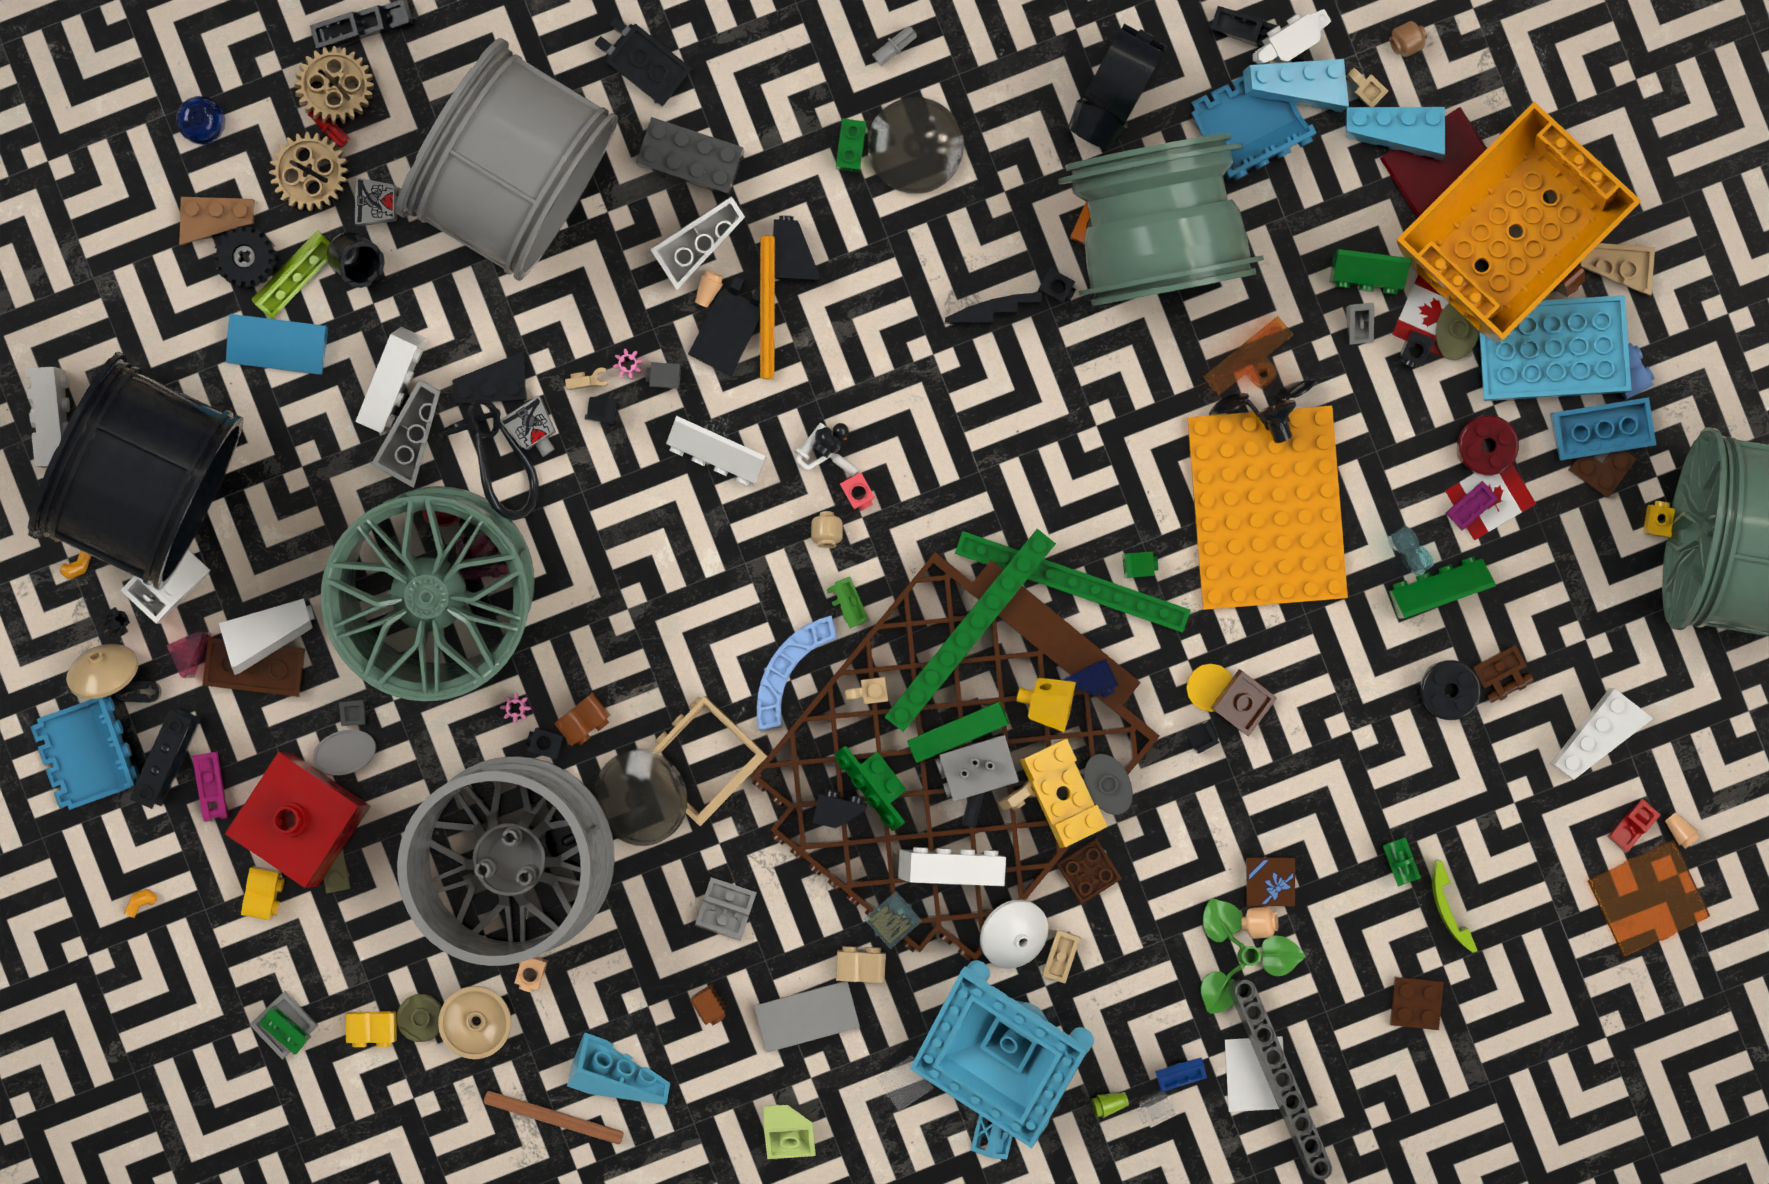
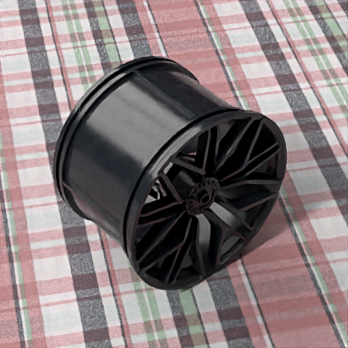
[28,352,244,590]

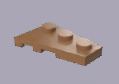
[179,197,255,246]

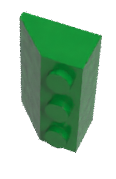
[1330,249,1411,295]

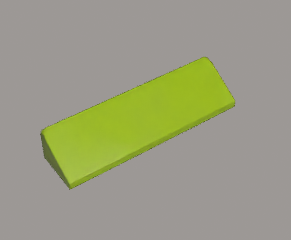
[252,231,331,319]

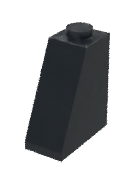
[773,215,820,282]

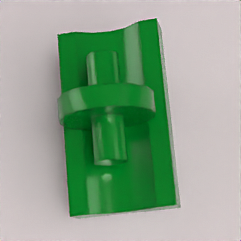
[1382,837,1421,887]

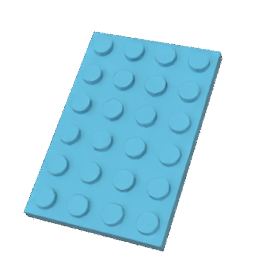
[1479,295,1632,401]

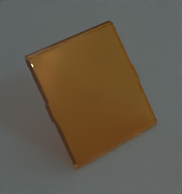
[1588,840,1710,957]

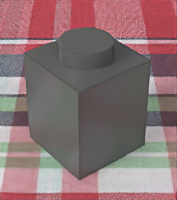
[646,362,681,389]

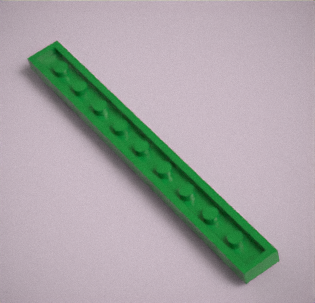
[885,529,1056,732]
[955,531,1191,633]

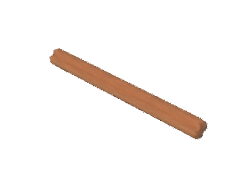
[484,1091,624,1144]

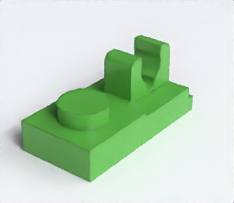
[827,576,869,628]

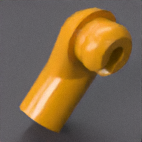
[60,550,91,579]
[124,889,157,918]

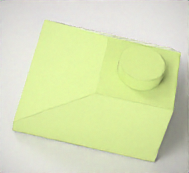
[763,1105,816,1159]

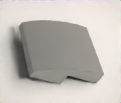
[695,877,757,941]

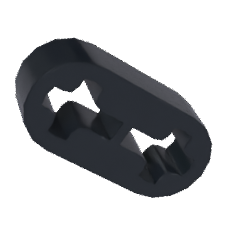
[114,680,162,703]

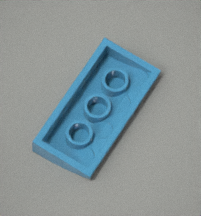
[226,314,328,375]
[1550,397,1656,460]

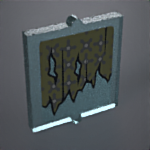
[864,891,922,949]

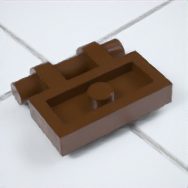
[1472,645,1534,703]

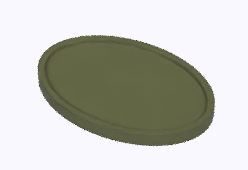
[1435,303,1479,360]

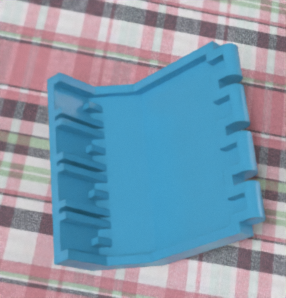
[1191,63,1316,181]
[30,696,140,810]

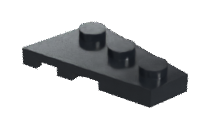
[452,352,527,404]

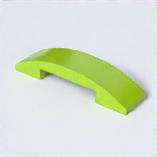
[1432,859,1477,953]

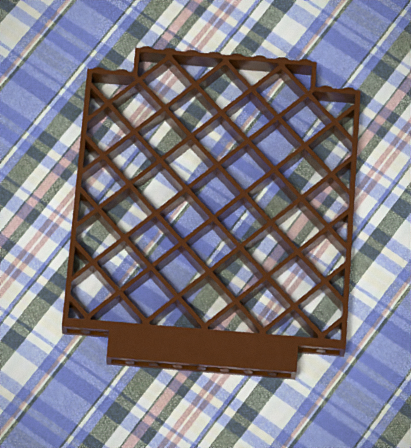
[751,552,1160,960]

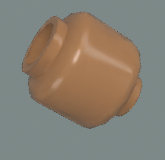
[1389,21,1427,57]

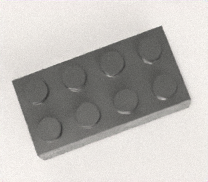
[636,117,744,196]

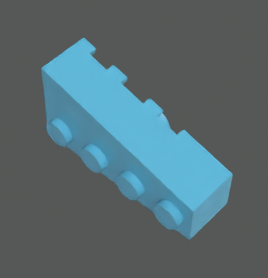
[1243,59,1349,112]
[1346,107,1445,161]

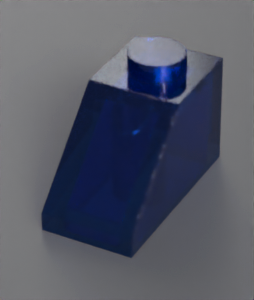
[1061,659,1118,698]

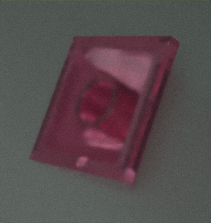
[167,631,211,679]

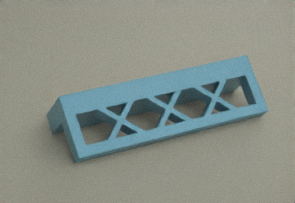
[971,1114,1013,1159]

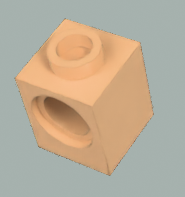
[514,957,548,992]

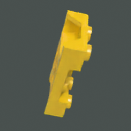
[1020,738,1107,848]

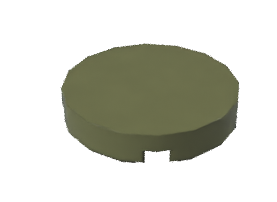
[397,994,442,1042]

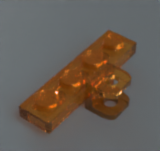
[1203,316,1293,397]

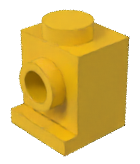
[1643,501,1675,538]

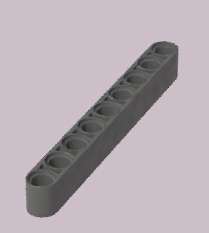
[1229,979,1332,1180]

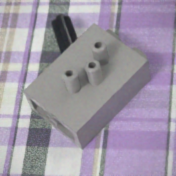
[936,734,1019,827]

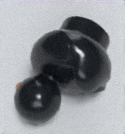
[812,423,849,458]

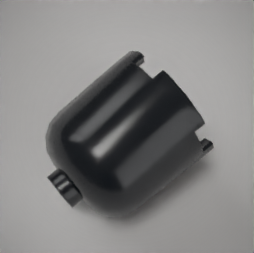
[326,232,385,288]

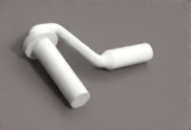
[794,423,859,477]

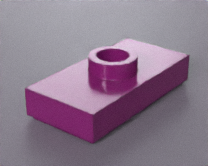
[1445,481,1498,531]

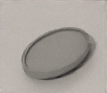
[313,730,376,775]

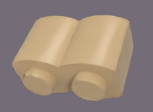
[836,946,886,983]

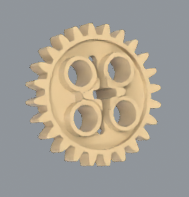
[294,46,374,125]
[269,132,349,211]

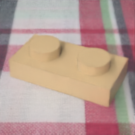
[1042,929,1080,983]

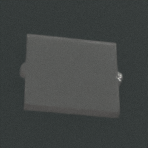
[877,1055,934,1111]

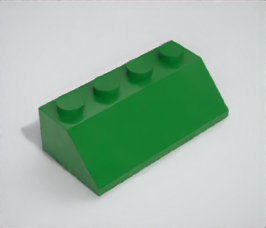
[1388,556,1496,618]

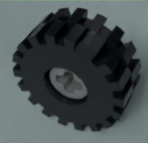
[214,226,278,288]

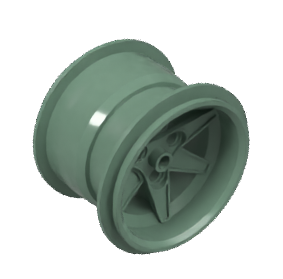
[1058,133,1264,306]

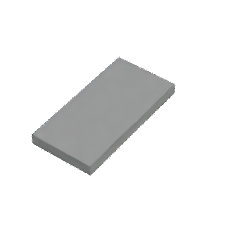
[754,981,860,1052]

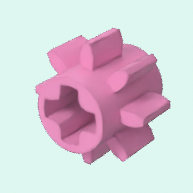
[613,349,643,379]
[500,693,531,723]

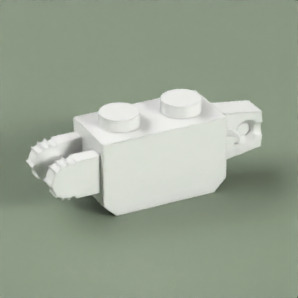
[1252,9,1331,65]

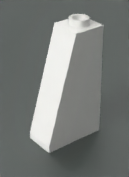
[219,598,315,675]

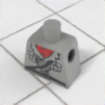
[355,178,398,226]
[500,396,556,457]

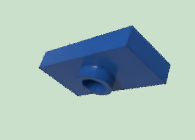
[1155,1057,1207,1092]

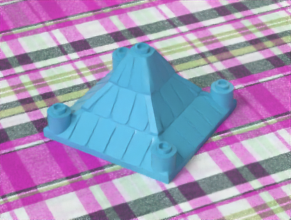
[910,960,1094,1148]

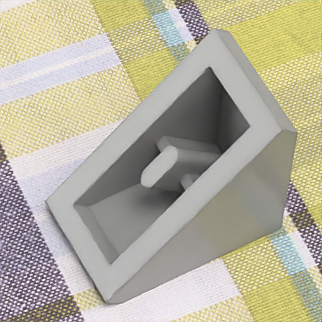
[1345,302,1374,345]

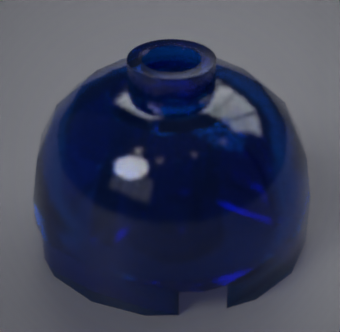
[176,96,226,145]

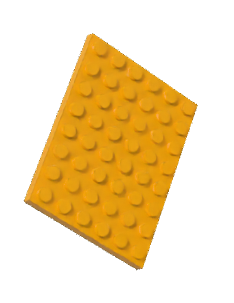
[1187,406,1348,610]

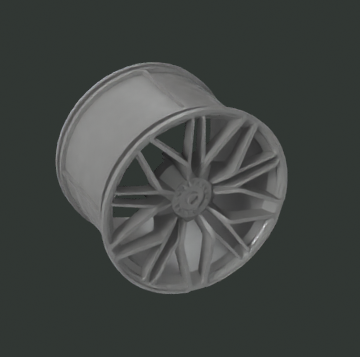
[395,38,618,281]
[397,756,615,966]

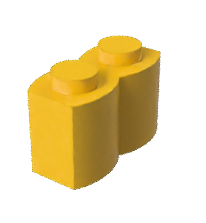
[241,866,284,920]
[346,1011,397,1047]

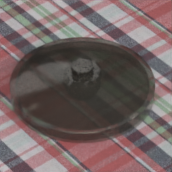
[867,97,964,194]
[595,749,687,846]

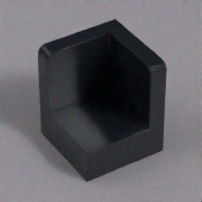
[585,397,618,424]
[1185,721,1219,754]

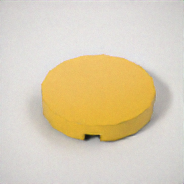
[1186,664,1232,712]

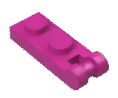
[192,751,229,822]

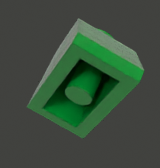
[1122,552,1158,578]

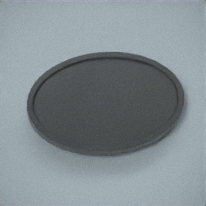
[1084,754,1133,815]

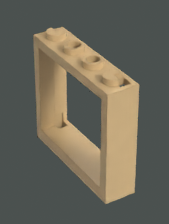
[638,696,768,826]

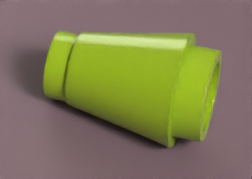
[1091,1092,1129,1118]

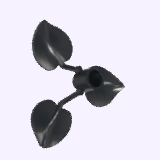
[1209,380,1318,443]

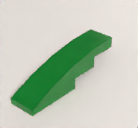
[907,702,1009,763]

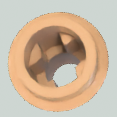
[695,270,724,308]
[1665,812,1700,849]

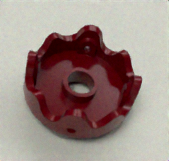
[1457,415,1519,476]

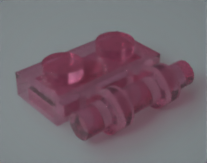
[455,535,509,581]

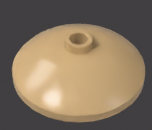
[66,644,138,699]
[438,986,511,1059]

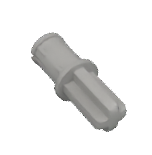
[872,26,917,67]

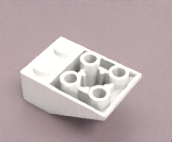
[120,550,211,624]

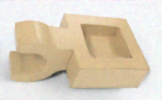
[1346,68,1388,107]
[565,368,608,390]
[845,677,888,704]
[998,780,1036,811]

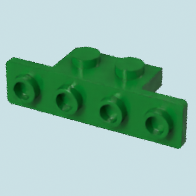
[834,746,907,831]

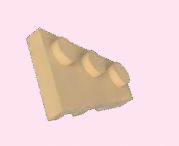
[1579,243,1655,296]

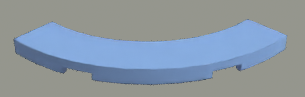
[757,616,837,731]

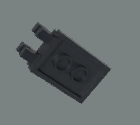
[595,17,692,107]
[688,276,760,377]

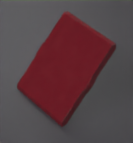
[1380,107,1487,217]

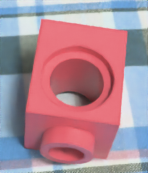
[840,472,875,511]

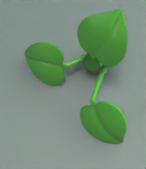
[1201,899,1305,1014]

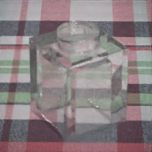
[1137,1091,1177,1128]

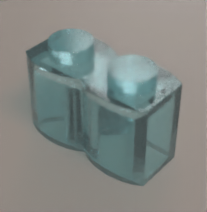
[1388,526,1434,575]

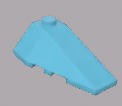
[567,1033,670,1105]

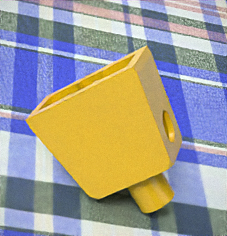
[1017,678,1076,732]

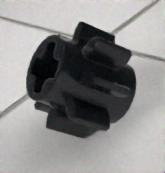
[98,607,130,639]

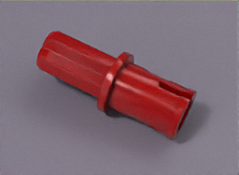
[308,111,350,148]

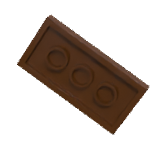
[202,637,305,697]

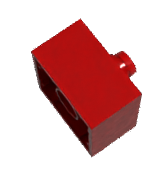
[225,752,371,888]

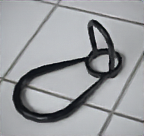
[438,399,539,520]

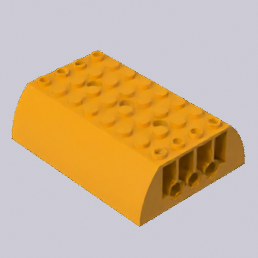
[1396,101,1641,342]

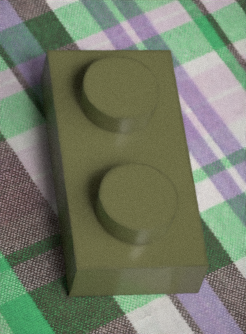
[324,849,351,893]

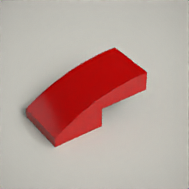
[1607,799,1660,853]

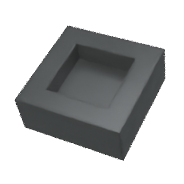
[339,700,366,726]

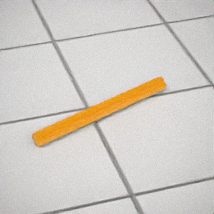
[760,235,775,379]

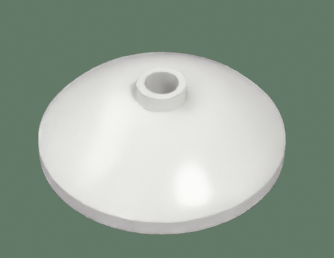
[980,900,1048,968]

